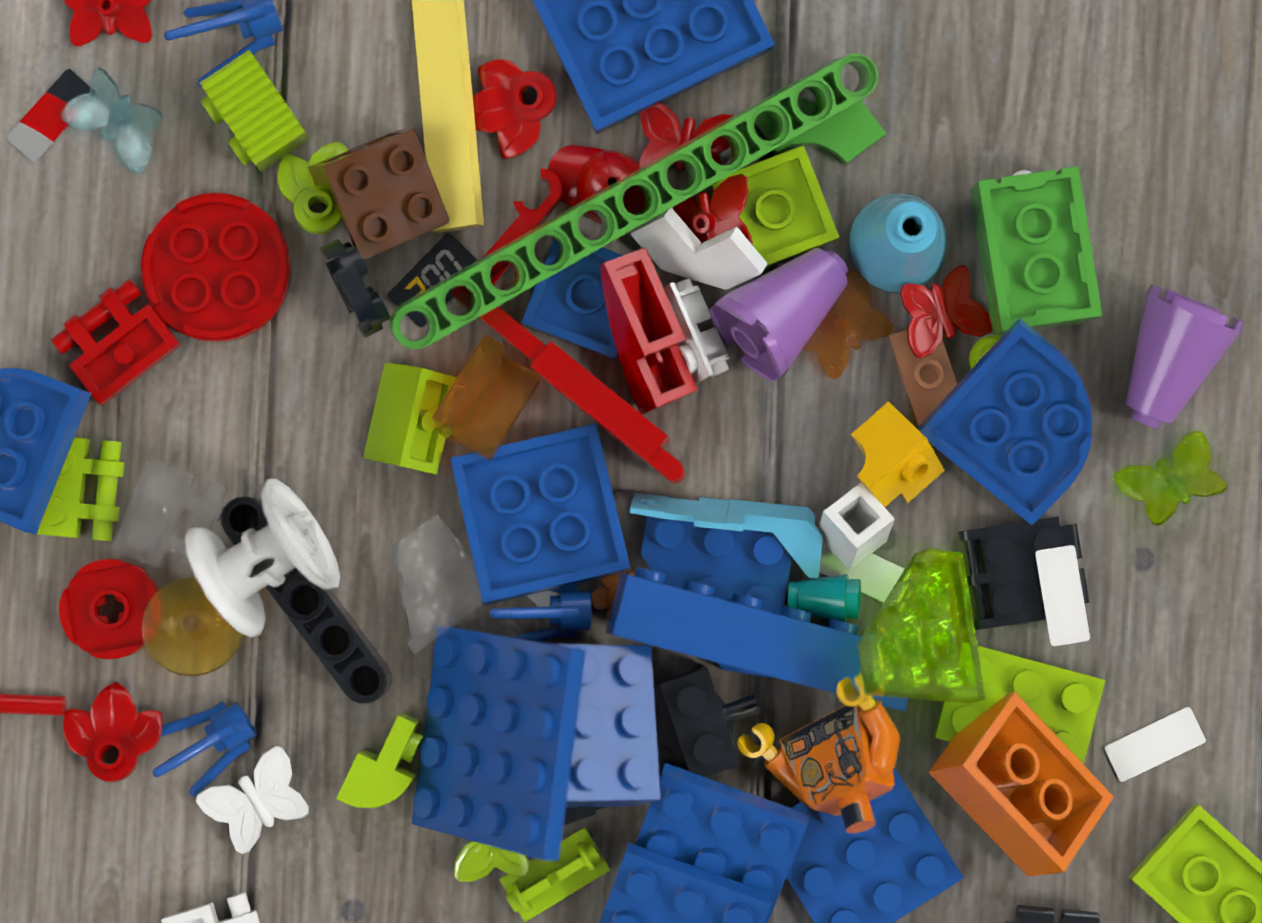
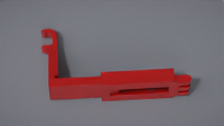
[451,168,685,484]

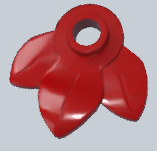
[473,59,557,159]
[63,682,163,783]

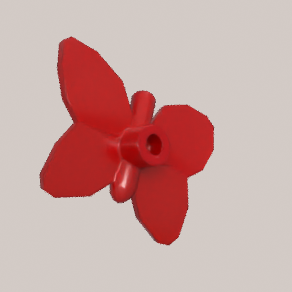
[64,0,153,47]
[639,103,734,184]
[672,174,753,245]
[900,265,992,359]

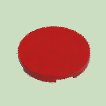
[141,193,292,343]

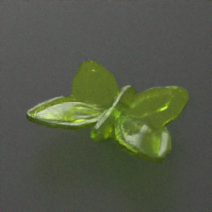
[1113,430,1228,526]

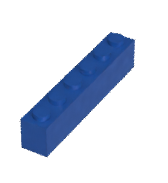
[605,567,920,711]

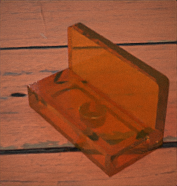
[432,335,540,460]

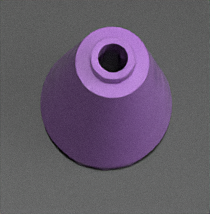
[710,248,848,381]
[1125,284,1245,429]

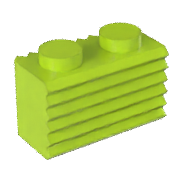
[200,50,310,172]

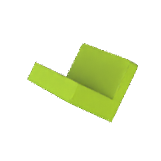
[364,362,459,475]

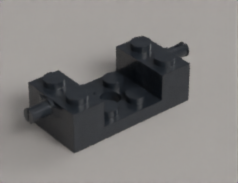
[563,665,761,826]

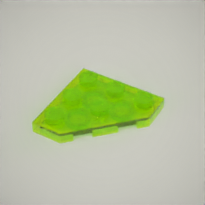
[858,548,985,704]

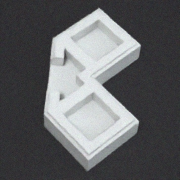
[630,208,768,290]

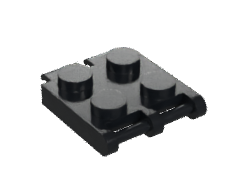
[959,516,1090,630]

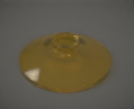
[142,576,243,676]

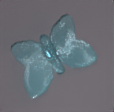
[61,67,163,173]

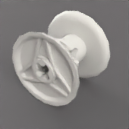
[185,479,341,638]

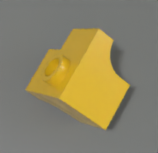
[851,401,945,508]

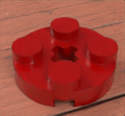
[59,559,163,659]

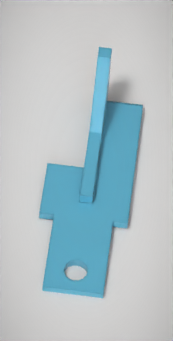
[629,493,823,579]

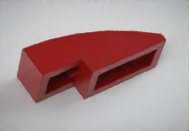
[600,247,698,415]

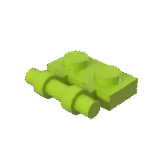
[28,438,125,541]

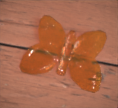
[803,270,893,379]

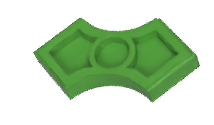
[754,84,886,166]

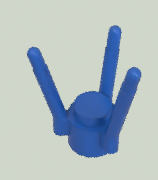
[164,0,283,88]
[490,584,591,642]
[153,701,257,796]

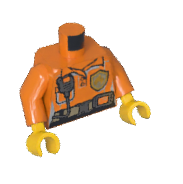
[738,672,900,833]

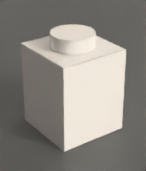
[819,483,895,571]

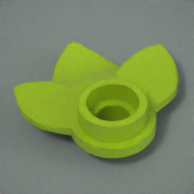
[278,142,348,234]

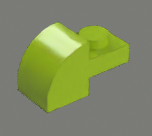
[336,712,423,808]

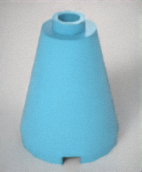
[849,194,948,292]

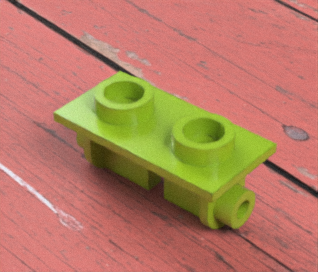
[499,827,611,922]

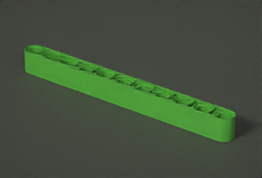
[389,53,878,349]

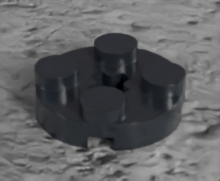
[320,239,390,338]

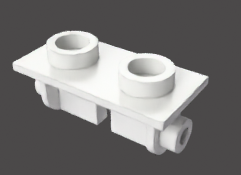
[664,278,730,385]

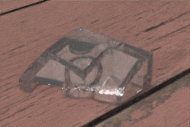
[391,515,483,654]

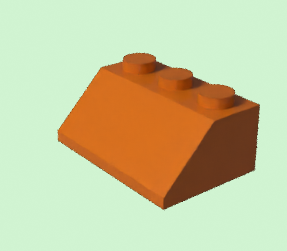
[928,692,1114,877]

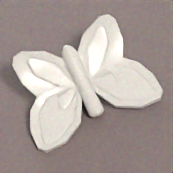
[196,746,309,854]

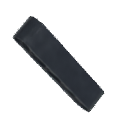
[221,496,392,704]

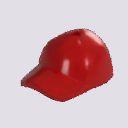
[547,145,645,224]

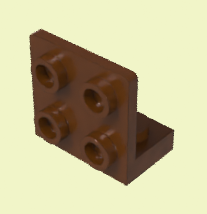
[308,128,450,259]

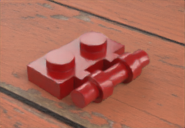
[51,279,182,406]

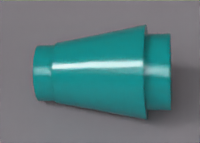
[788,574,861,622]

